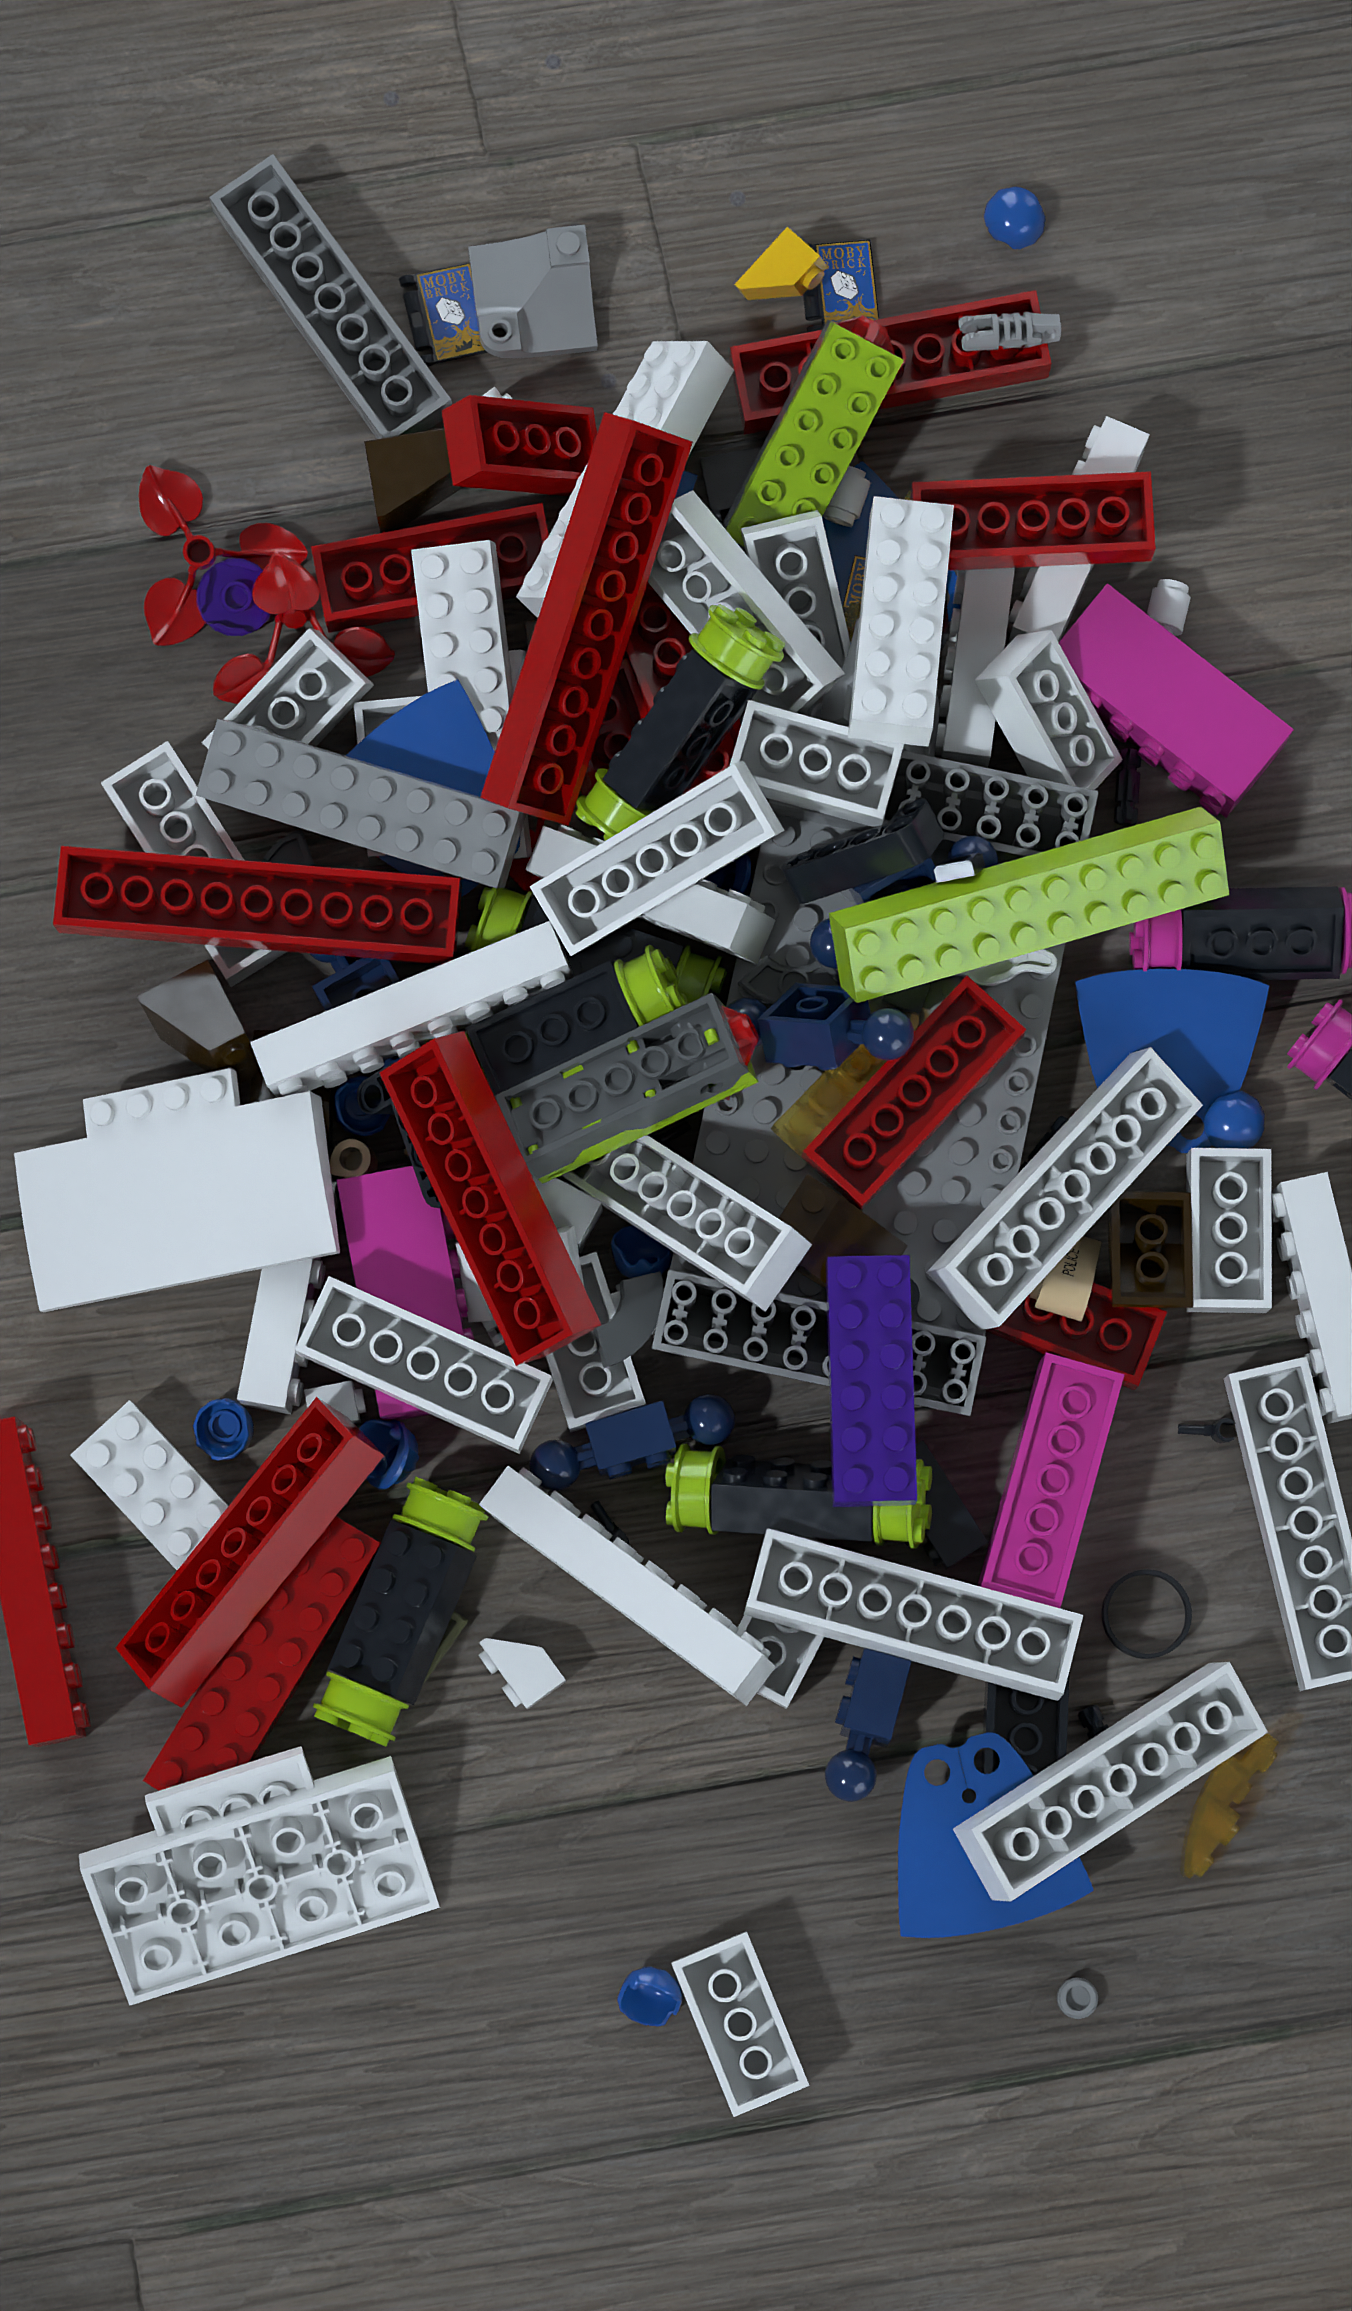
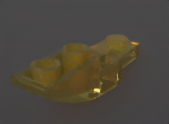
[771,1044,887,1156]
[1180,1733,1279,1879]

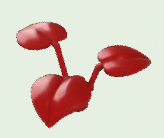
[139,465,308,646]
[213,551,395,704]

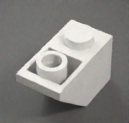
[478,1638,566,1710]

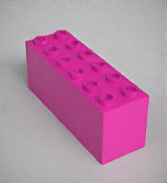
[1058,583,1294,818]
[336,1166,475,1421]
[977,1352,1124,1608]

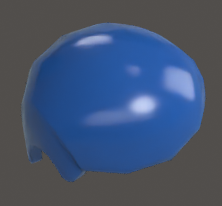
[984,186,1046,249]
[332,1075,391,1136]
[1204,1091,1265,1149]
[611,1225,673,1278]
[193,1398,254,1461]
[617,1967,683,2027]

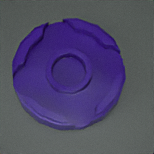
[196,558,270,636]

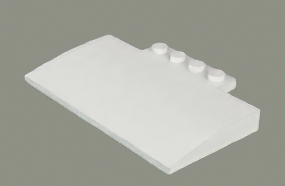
[14,1068,340,1312]
[79,1746,440,2005]

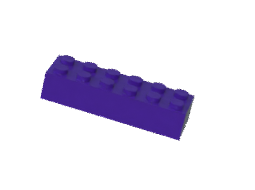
[826,1255,917,1507]

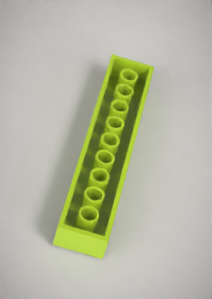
[829,807,1229,1003]

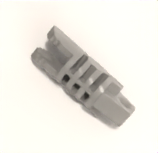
[958,312,1061,351]

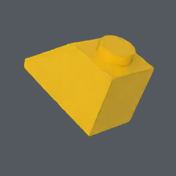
[734,227,828,300]

